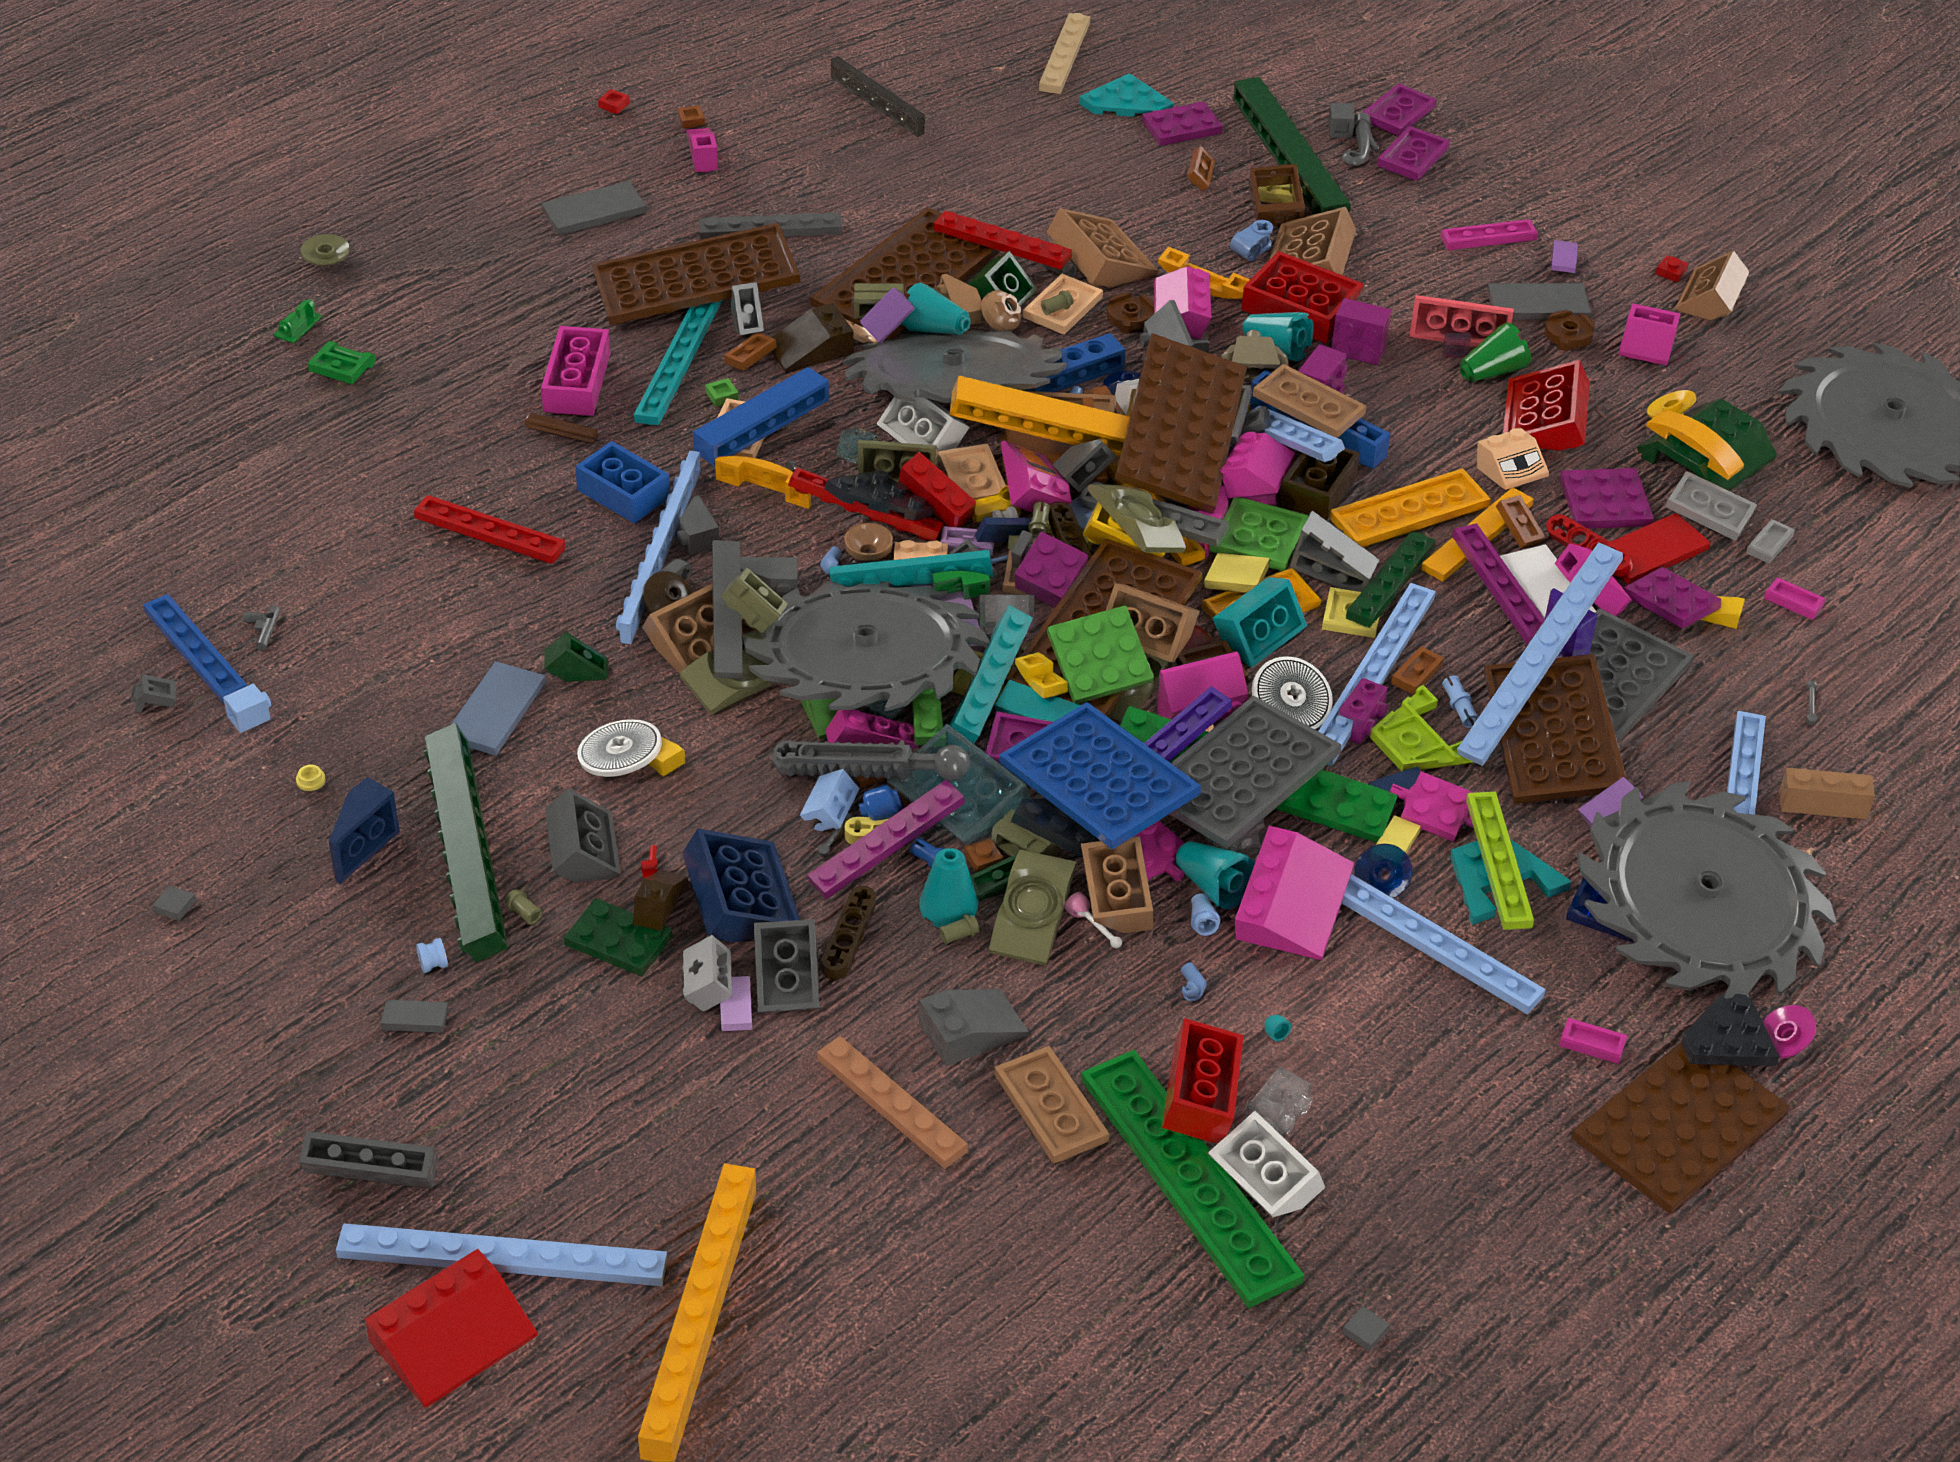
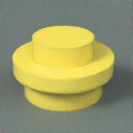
[296,765,325,791]

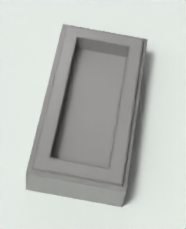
[1746,519,1795,564]

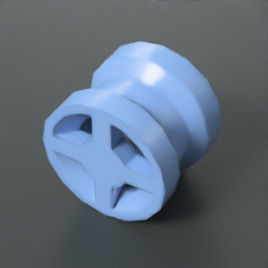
[416,938,448,973]

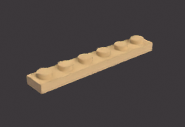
[1039,13,1090,94]

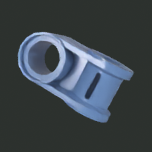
[1230,220,1273,261]

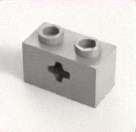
[682,935,732,1012]

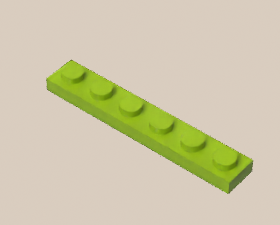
[1466,791,1534,930]

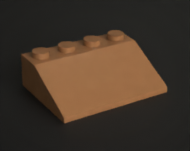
[1269,207,1356,275]
[1047,208,1159,287]
[642,571,757,673]

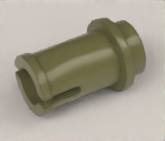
[1041,290,1074,316]
[1028,502,1050,537]
[505,889,542,925]
[939,914,979,945]

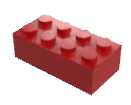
[1162,1018,1244,1144]

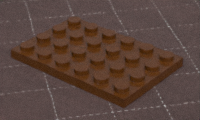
[1484,654,1627,804]
[1571,1042,1790,1214]

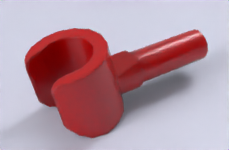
[640,845,658,878]

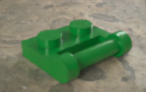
[308,341,375,384]

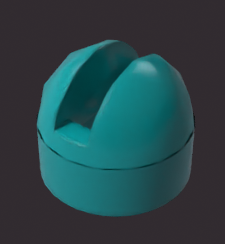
[1265,1014,1291,1042]

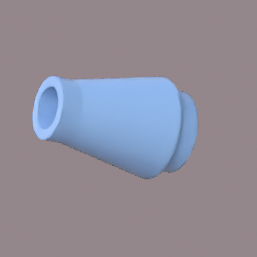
[1191,894,1220,936]

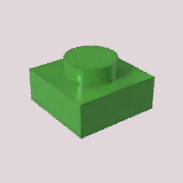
[705,378,739,407]

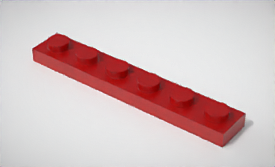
[934,211,1072,270]
[788,467,944,541]
[414,495,566,564]

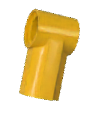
[972,486,1021,523]

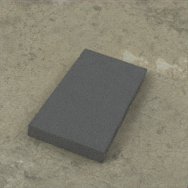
[541,181,647,235]
[1487,283,1591,320]

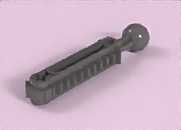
[771,740,970,782]

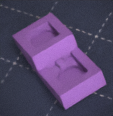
[1551,240,1578,273]

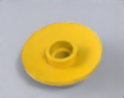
[1647,390,1697,418]

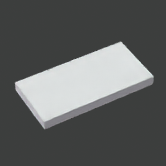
[1500,544,1596,620]

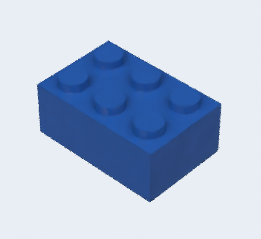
[575,441,670,524]

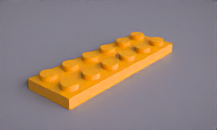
[1329,468,1491,547]

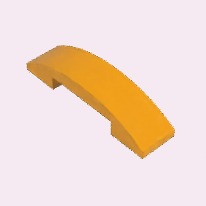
[1158,246,1250,299]
[1646,411,1744,480]
[715,456,811,509]

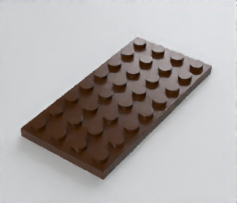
[810,207,1001,339]
[592,223,801,325]
[1114,333,1247,514]
[1004,538,1202,717]

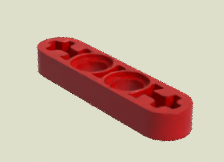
[1546,514,1633,576]

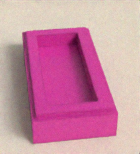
[1764,577,1826,620]
[1559,1018,1628,1064]

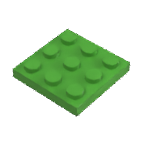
[1210,497,1309,571]
[1047,605,1154,704]

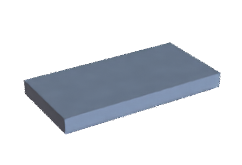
[451,661,546,755]

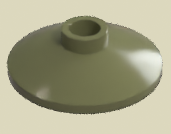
[301,234,350,265]

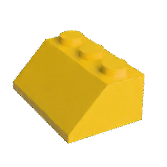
[1083,502,1165,558]

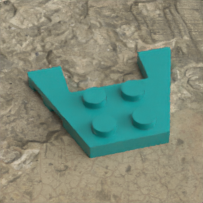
[1450,839,1571,925]

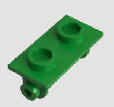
[273,299,322,344]

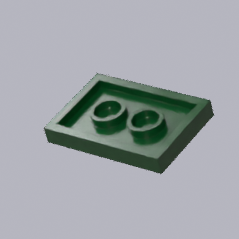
[564,898,673,977]

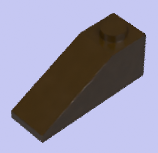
[633,870,688,931]

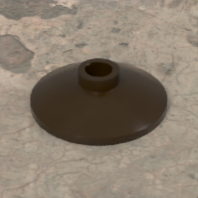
[643,571,692,613]

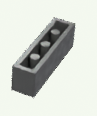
[299,1131,439,1189]

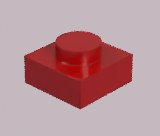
[598,89,630,114]
[1656,255,1689,282]

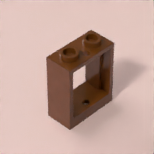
[1249,164,1305,226]

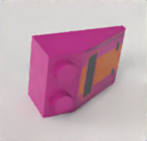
[1001,440,1072,512]

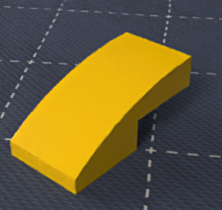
[1015,652,1068,699]

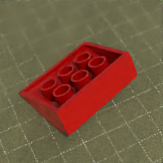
[1241,251,1364,344]
[1503,360,1590,451]
[365,1249,538,1408]

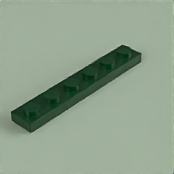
[1345,531,1436,628]

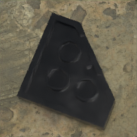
[824,470,934,521]
[1010,798,1100,858]
[1681,994,1780,1066]

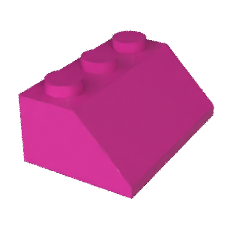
[1154,267,1211,340]
[1220,432,1296,498]
[1157,652,1248,721]

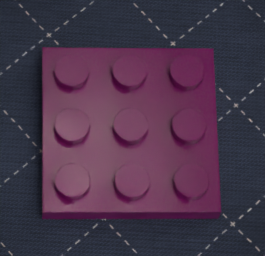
[1559,468,1654,529]

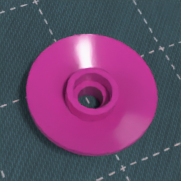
[1763,1005,1816,1058]

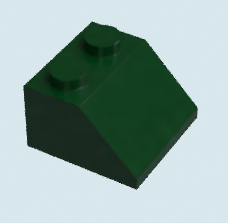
[968,251,1038,311]

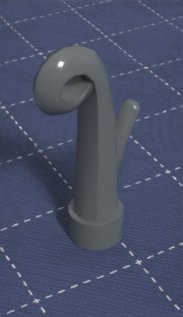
[1342,113,1380,166]

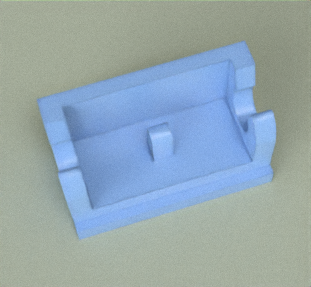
[800,769,859,831]

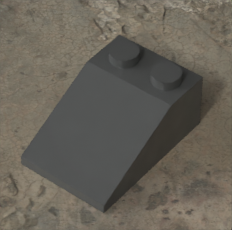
[754,919,820,1013]
[919,989,1028,1066]

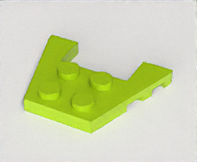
[1370,685,1474,771]

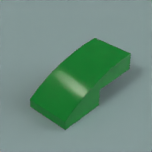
[932,571,990,600]

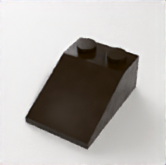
[771,303,854,373]

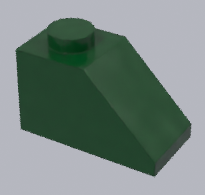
[544,632,608,682]

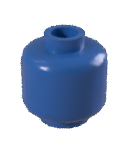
[859,785,903,821]

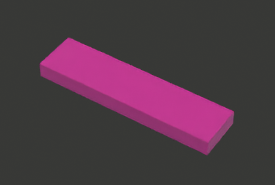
[1440,219,1538,250]

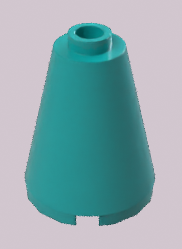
[901,283,971,335]
[1242,312,1314,361]
[1176,841,1255,910]
[919,848,978,928]

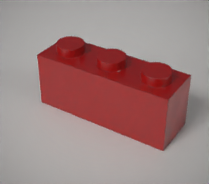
[898,452,976,528]

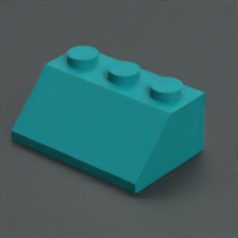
[1212,577,1307,667]

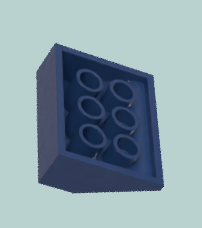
[682,828,800,942]

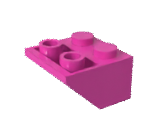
[1619,303,1680,365]

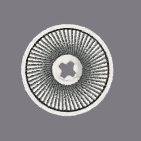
[1252,657,1333,730]
[578,719,662,777]

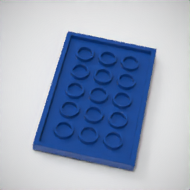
[999,702,1201,850]

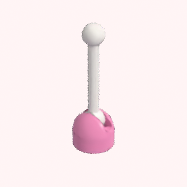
[1064,892,1122,948]

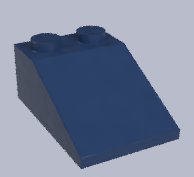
[329,777,400,884]

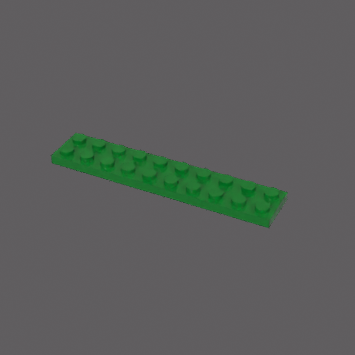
[1120,706,1398,843]
[1081,1049,1304,1309]

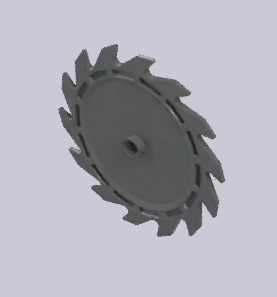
[843,327,1067,403]
[1779,343,1960,488]
[742,581,990,711]
[1577,781,1836,999]

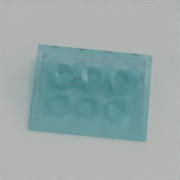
[887,724,1031,845]

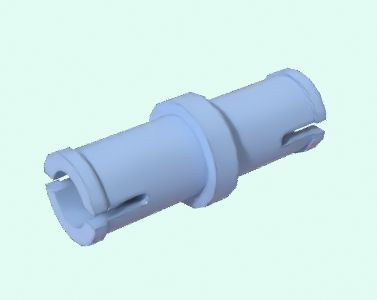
[1442,675,1479,728]

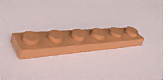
[817,1036,968,1169]

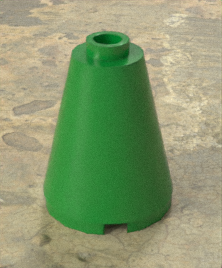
[1459,322,1531,382]

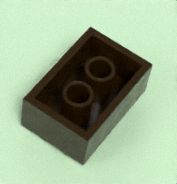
[1279,448,1360,521]

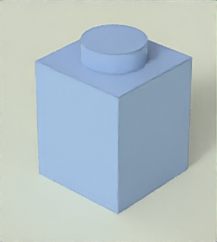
[223,683,271,733]

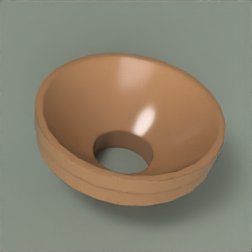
[981,290,1021,332]
[844,523,893,560]

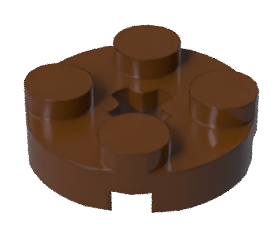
[1106,293,1154,334]
[1544,310,1595,351]

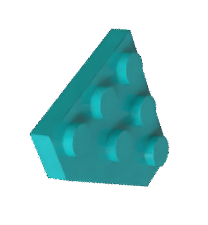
[1079,73,1174,117]

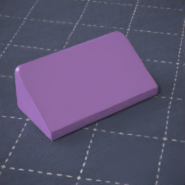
[860,288,915,343]
[1577,777,1644,828]

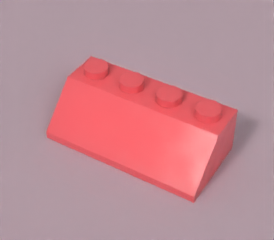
[1409,295,1514,347]

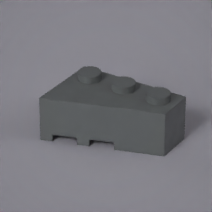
[1290,511,1379,592]

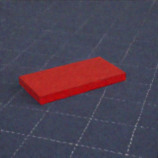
[1611,513,1711,585]

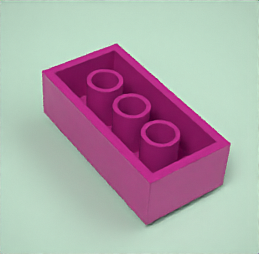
[541,326,611,416]

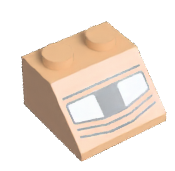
[1477,428,1549,490]

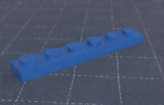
[143,594,247,704]

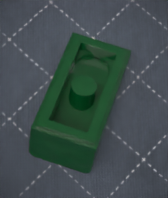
[971,854,1017,900]

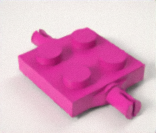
[1390,771,1474,842]
[1133,821,1185,882]

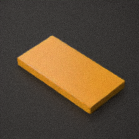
[1201,568,1321,620]

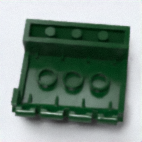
[1637,398,1777,491]

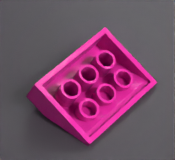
[1235,826,1354,960]

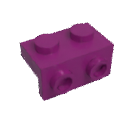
[1339,678,1388,744]

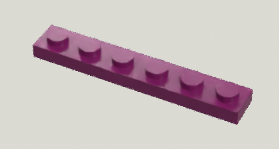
[1452,523,1544,646]
[807,780,965,899]

